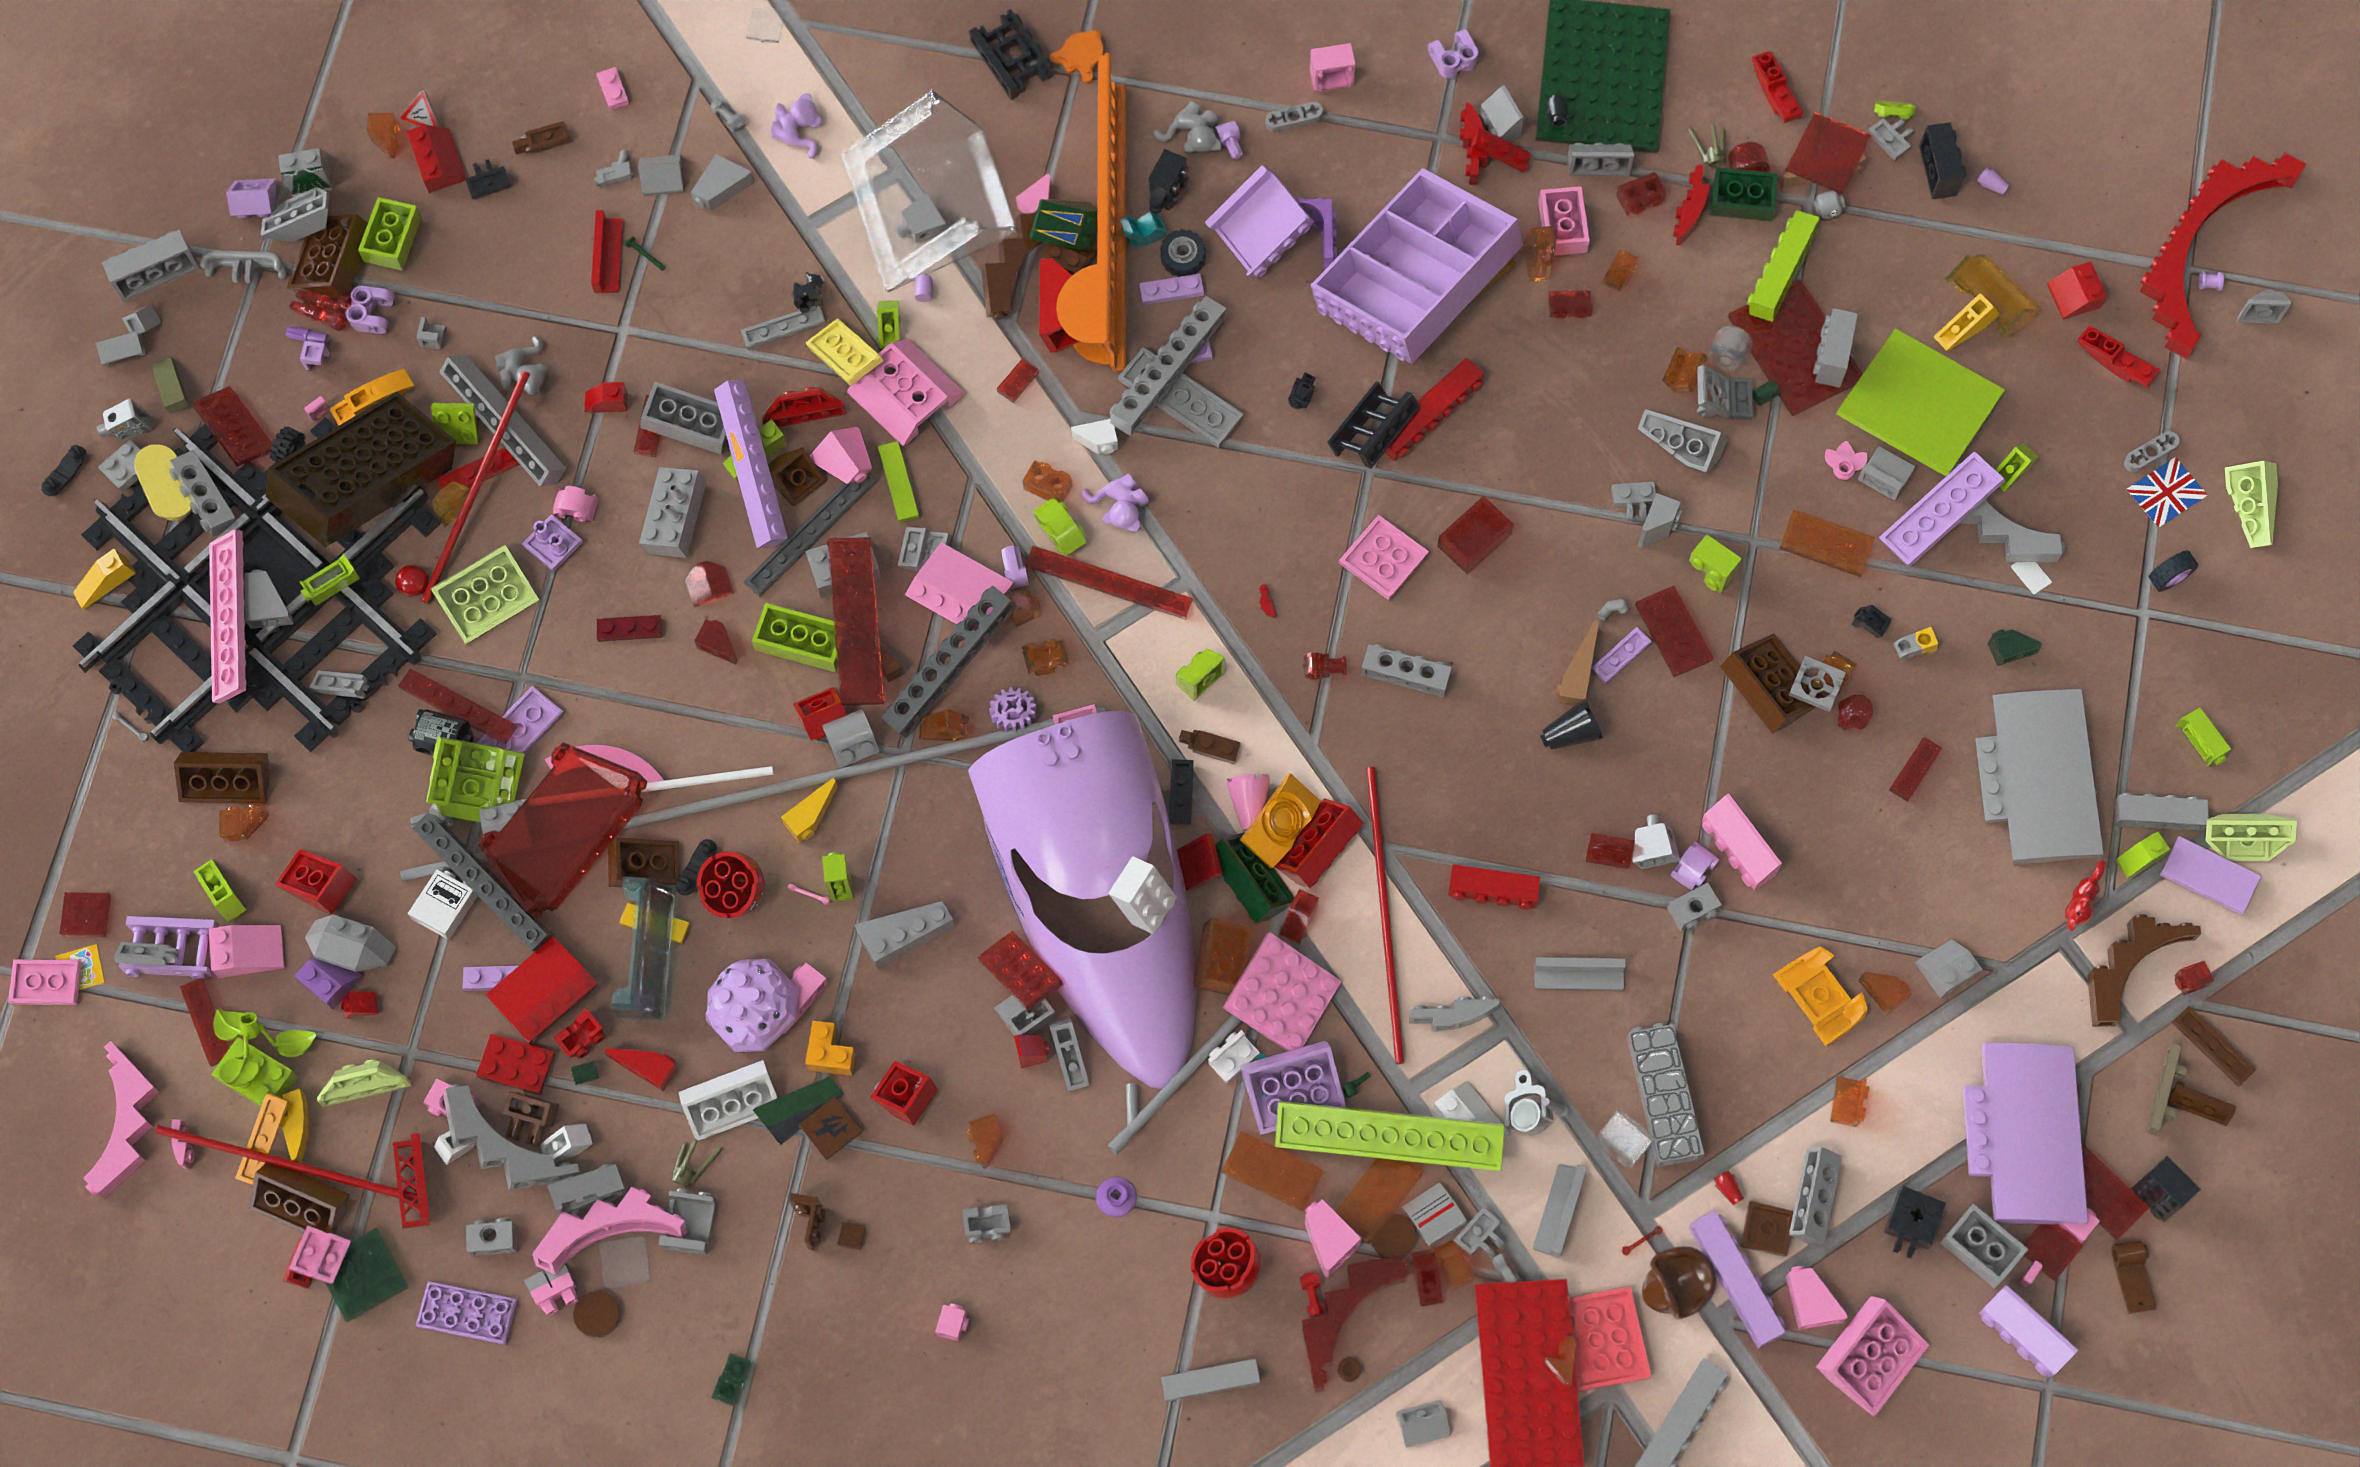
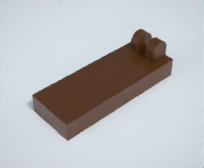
[2168,1081,2236,1126]

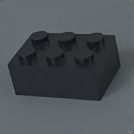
[1919,122,1966,200]
[2131,1156,2201,1222]

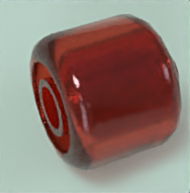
[1728,142,1770,173]

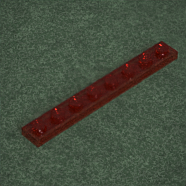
[1025,546,1193,620]

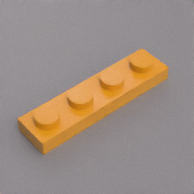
[235,1092,290,1185]

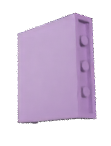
[1205,165,1314,279]

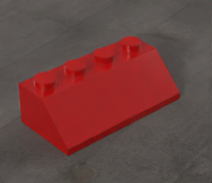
[1274,798,1364,889]

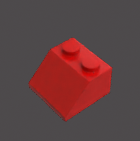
[2047,262,2107,319]
[794,687,847,741]
[870,1061,938,1126]

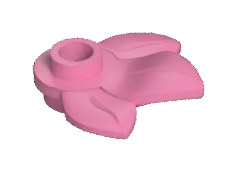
[1825,441,1867,480]

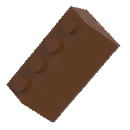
[174,752,270,804]
[249,1163,350,1234]

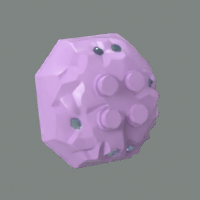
[706,958,799,1053]

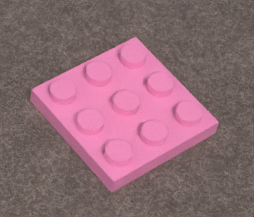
[1339,515,1429,600]

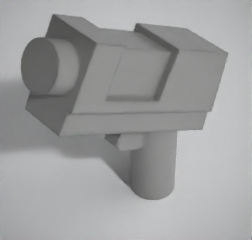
[594,150,634,188]

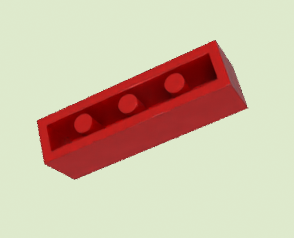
[1448,864,1540,910]

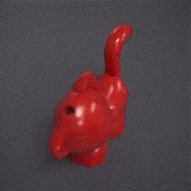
[2065,861,2106,931]

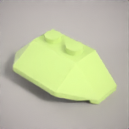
[2205,814,2297,861]
[317,1059,412,1107]

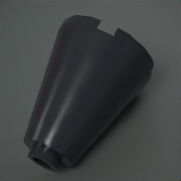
[1540,699,1603,750]

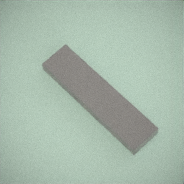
[741,306,826,350]

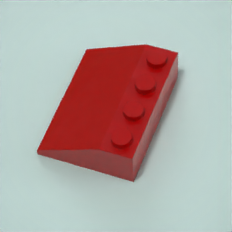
[485,936,598,1044]

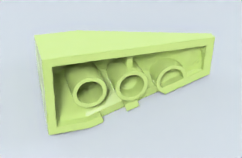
[2225,461,2278,548]

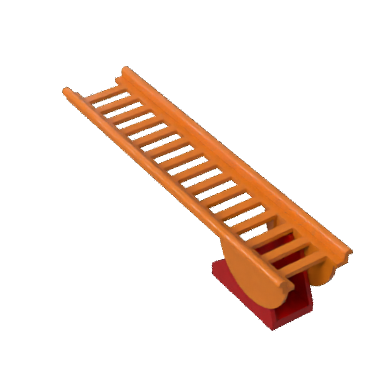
[1039,53,1126,372]

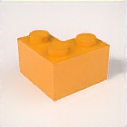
[805,1021,856,1076]

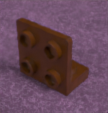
[789,1193,825,1251]

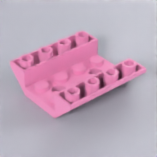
[847,339,965,447]

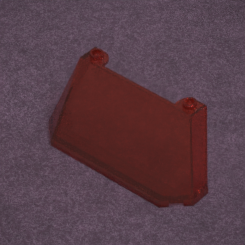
[478,742,648,919]

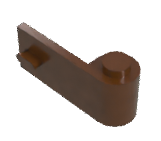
[2112,1240,2157,1314]

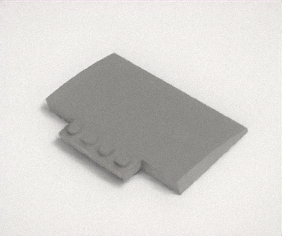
[1975,689,2104,865]

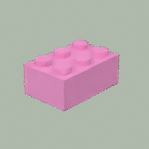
[1538,186,1589,256]

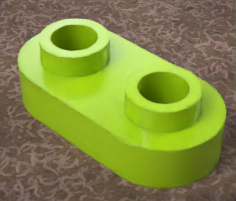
[1874,101,1916,119]

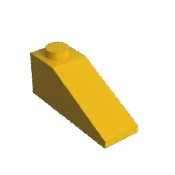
[1934,293,2000,352]
[73,549,136,610]
[781,778,838,843]

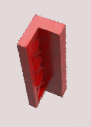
[393,1133,430,1229]

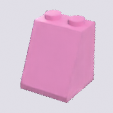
[1305,1199,1361,1279]

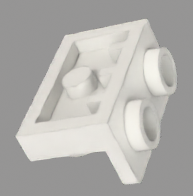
[1209,1030,1260,1084]

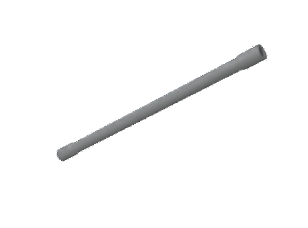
[1107,1014,1241,1155]

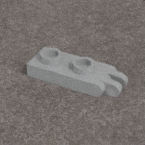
[114,942,180,966]

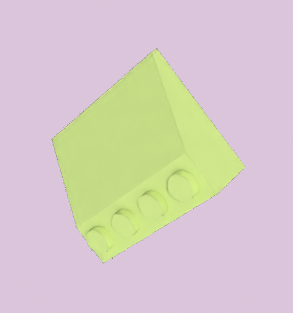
[430,545,539,644]

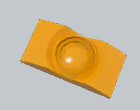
[1240,773,1320,868]

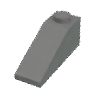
[1048,1016,1089,1091]

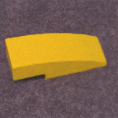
[281,1089,309,1163]

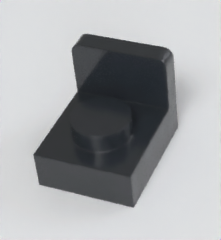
[1852,605,1891,638]

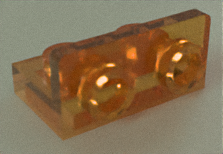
[1663,347,1708,393]
[1830,1077,1869,1127]

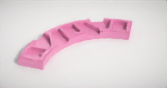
[544,745,664,794]

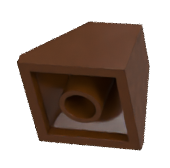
[768,447,826,506]

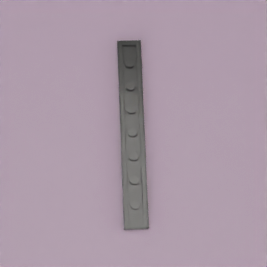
[744,472,878,597]

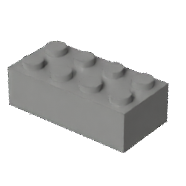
[102,230,200,301]
[640,382,727,454]

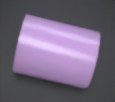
[915,275,933,302]

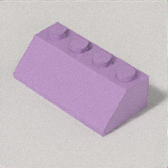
[1979,1285,2078,1378]

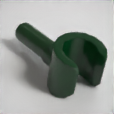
[1343,1072,1370,1098]

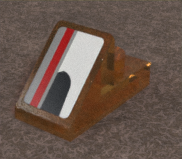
[1544,1336,1575,1387]

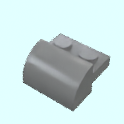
[822,709,880,768]

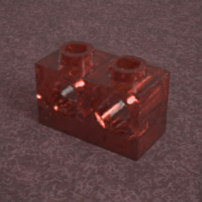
[1616,172,1666,216]

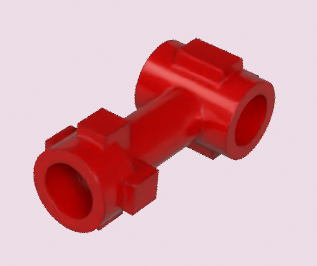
[1300,1272,1324,1317]

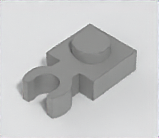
[1492,1254,1521,1282]

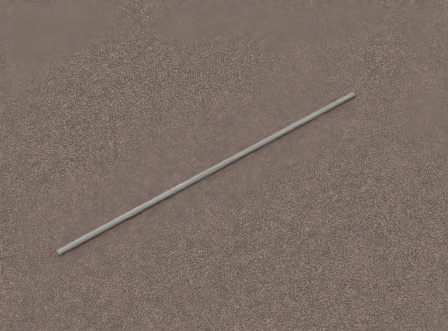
[400,707,1106,881]

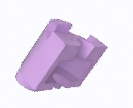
[1670,841,1719,891]

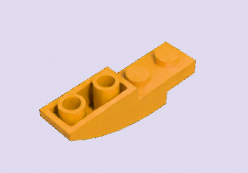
[330,368,415,426]

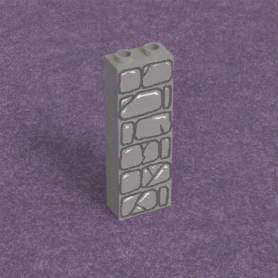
[1627,1023,1704,1168]

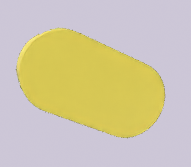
[134,444,191,521]

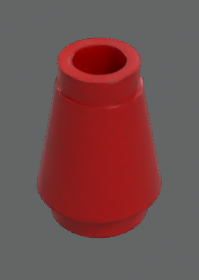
[1713,1170,1744,1205]

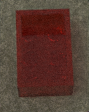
[1437,496,1514,574]

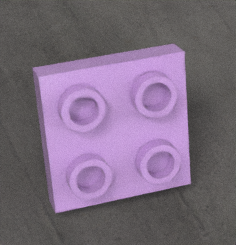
[522,514,583,572]

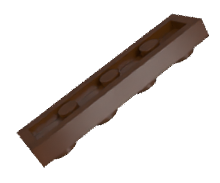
[2171,1006,2256,1087]

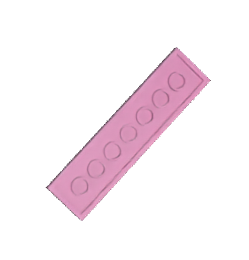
[209,529,247,704]

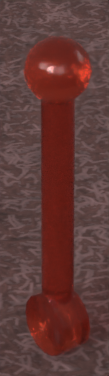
[1621,1226,1663,1256]

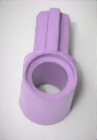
[1215,121,1243,160]

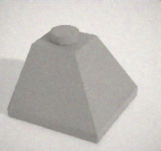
[2237,290,2291,324]

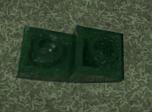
[711,1353,753,1406]

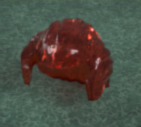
[1837,694,1873,731]

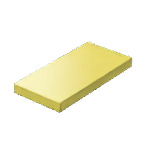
[806,318,883,386]

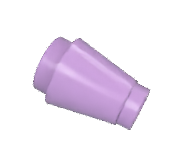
[1977,167,2009,195]

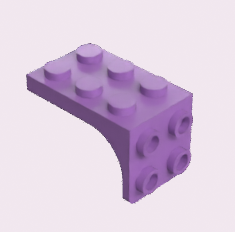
[1296,197,1337,272]

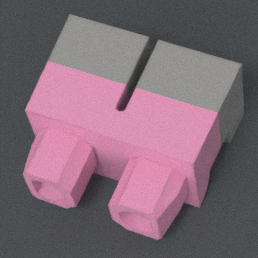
[524,1263,578,1316]

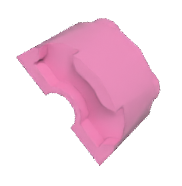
[552,486,599,522]

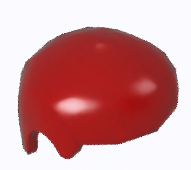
[395,565,429,597]

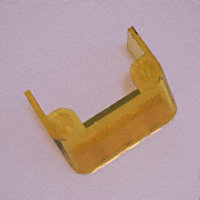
[1945,254,2042,337]

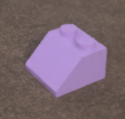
[226,179,276,218]

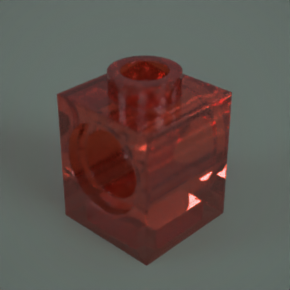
[2174,960,2214,995]

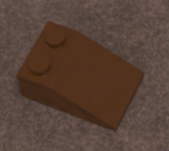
[608,837,680,888]

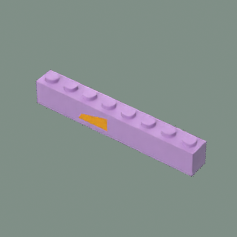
[714,380,788,548]

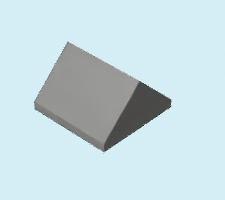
[638,154,684,196]

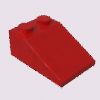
[275,849,357,914]

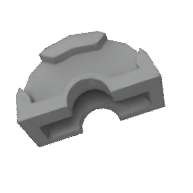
[962,1204,1011,1244]

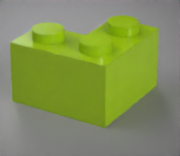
[1689,534,1742,594]

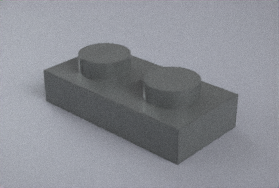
[1730,378,1753,420]

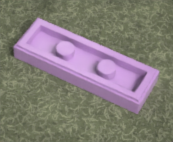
[1591,627,1652,685]

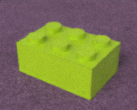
[358,197,422,271]
[211,1037,299,1107]

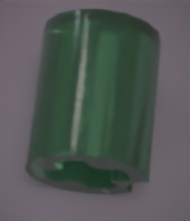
[1752,380,1780,406]
[571,1061,599,1085]

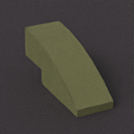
[152,357,189,414]

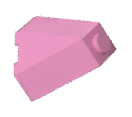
[809,427,872,484]

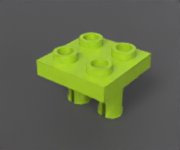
[431,403,479,444]

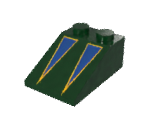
[1029,199,1098,250]

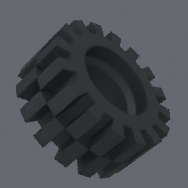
[269,426,306,463]

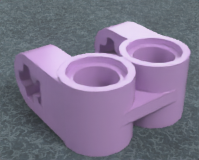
[1428,29,1478,78]
[346,286,395,334]

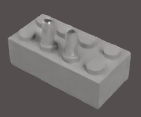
[639,467,707,558]

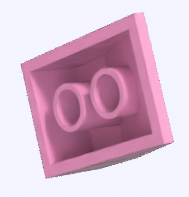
[209,925,285,978]

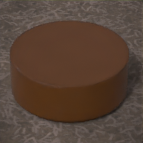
[1338,1358,1361,1382]

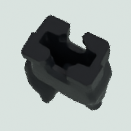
[792,272,824,313]

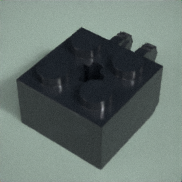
[1148,149,1189,215]
[1884,1186,1946,1259]

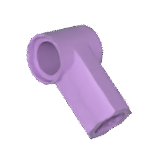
[1001,545,1029,589]

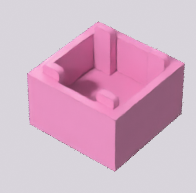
[1310,43,1355,92]

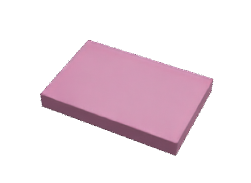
[8,960,82,1005]

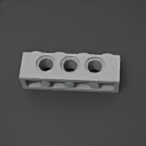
[169,450,235,537]
[1361,644,1452,698]
[1789,1147,1842,1244]

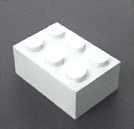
[1108,856,1177,934]

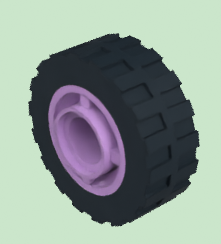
[2148,550,2199,592]

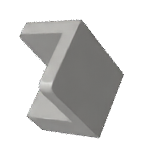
[122,304,161,334]
[416,317,446,350]

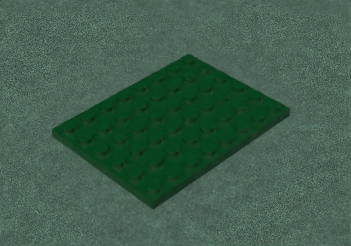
[1535,0,1670,153]

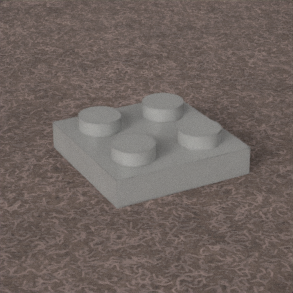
[98,440,140,492]

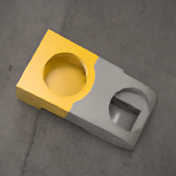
[1894,627,1938,660]

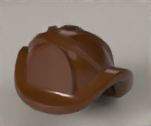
[1642,1246,1716,1319]

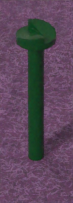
[625,236,665,271]

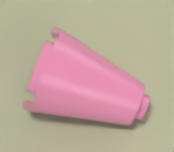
[1226,774,1270,831]

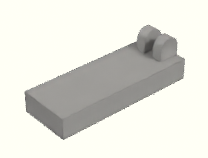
[309,670,369,699]

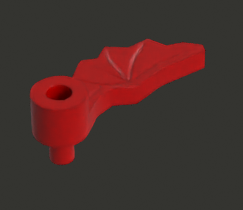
[1259,584,1276,618]

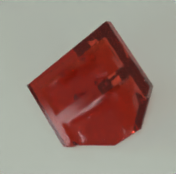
[685,561,735,607]

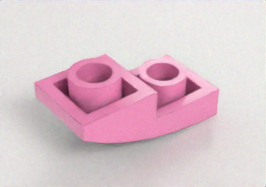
[171,1119,195,1170]

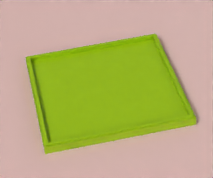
[1836,328,2005,476]

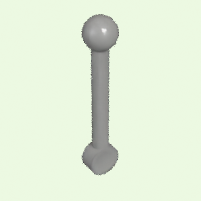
[112,712,148,742]

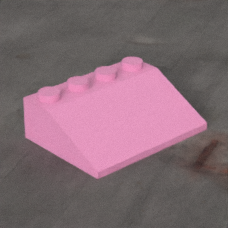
[905,542,1014,631]
[1816,1296,1929,1416]

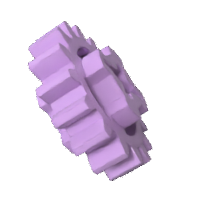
[989,687,1037,732]

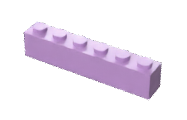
[1688,1211,1786,1349]

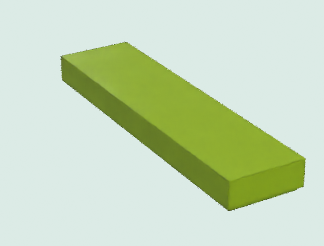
[878,441,919,523]

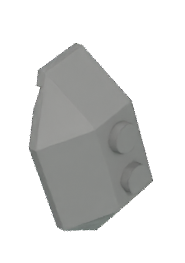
[261,187,329,242]
[305,914,397,972]

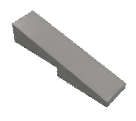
[1161,1359,1260,1401]

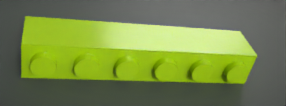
[1747,210,1820,322]

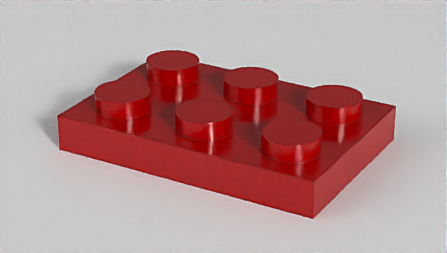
[476,1034,555,1095]

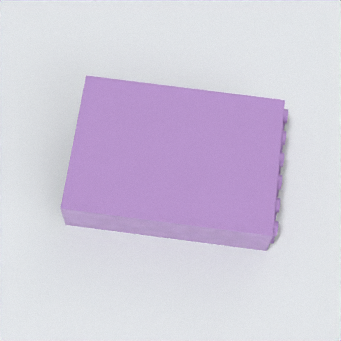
[1311,168,1523,364]

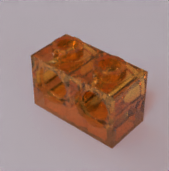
[1022,460,1072,503]

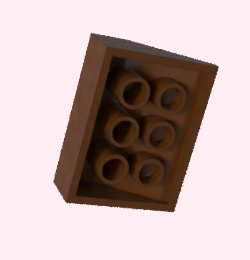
[287,214,368,299]
[1720,633,1825,734]

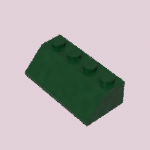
[1215,832,1297,924]

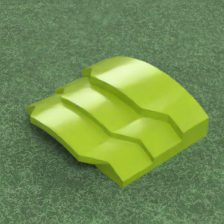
[426,737,524,822]

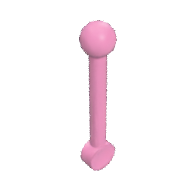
[787,883,831,905]

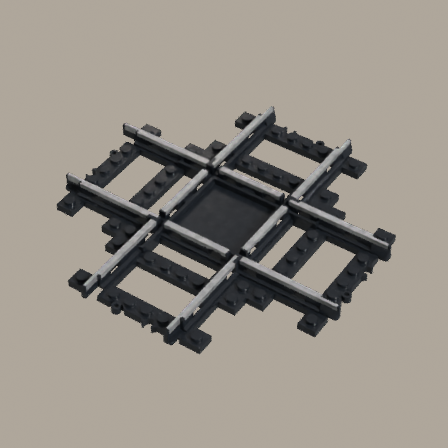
[73,417,441,753]

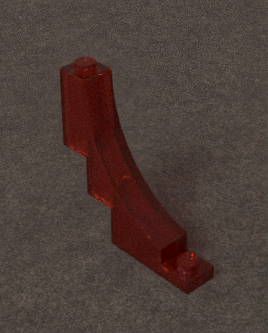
[1302,1255,1409,1392]

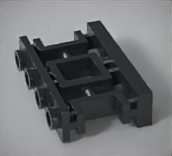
[969,9,1053,100]

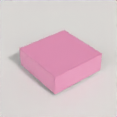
[304,396,330,422]
[2019,1260,2042,1288]

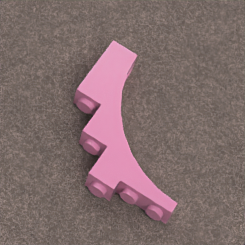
[533,1187,687,1274]

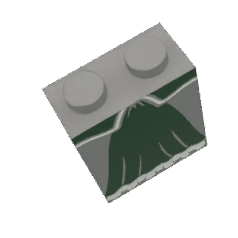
[278,148,333,197]

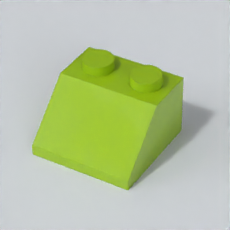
[1176,648,1225,701]

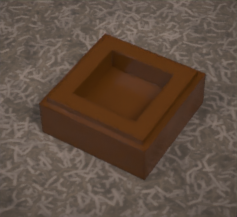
[837,1222,866,1250]

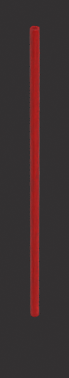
[1366,767,1404,1064]

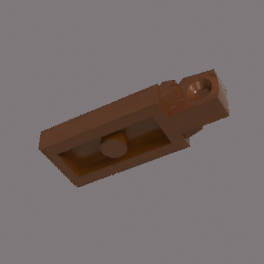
[512,121,571,154]
[1179,730,1240,764]

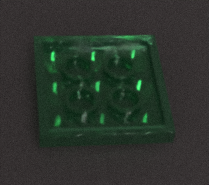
[325,1228,409,1323]

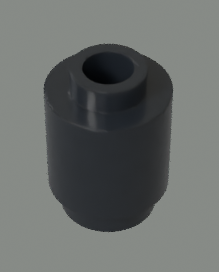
[1546,95,1569,127]

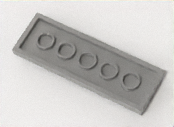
[1118,347,1244,448]

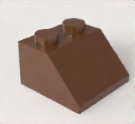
[1041,243,1098,276]

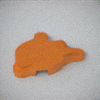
[1049,30,1103,83]

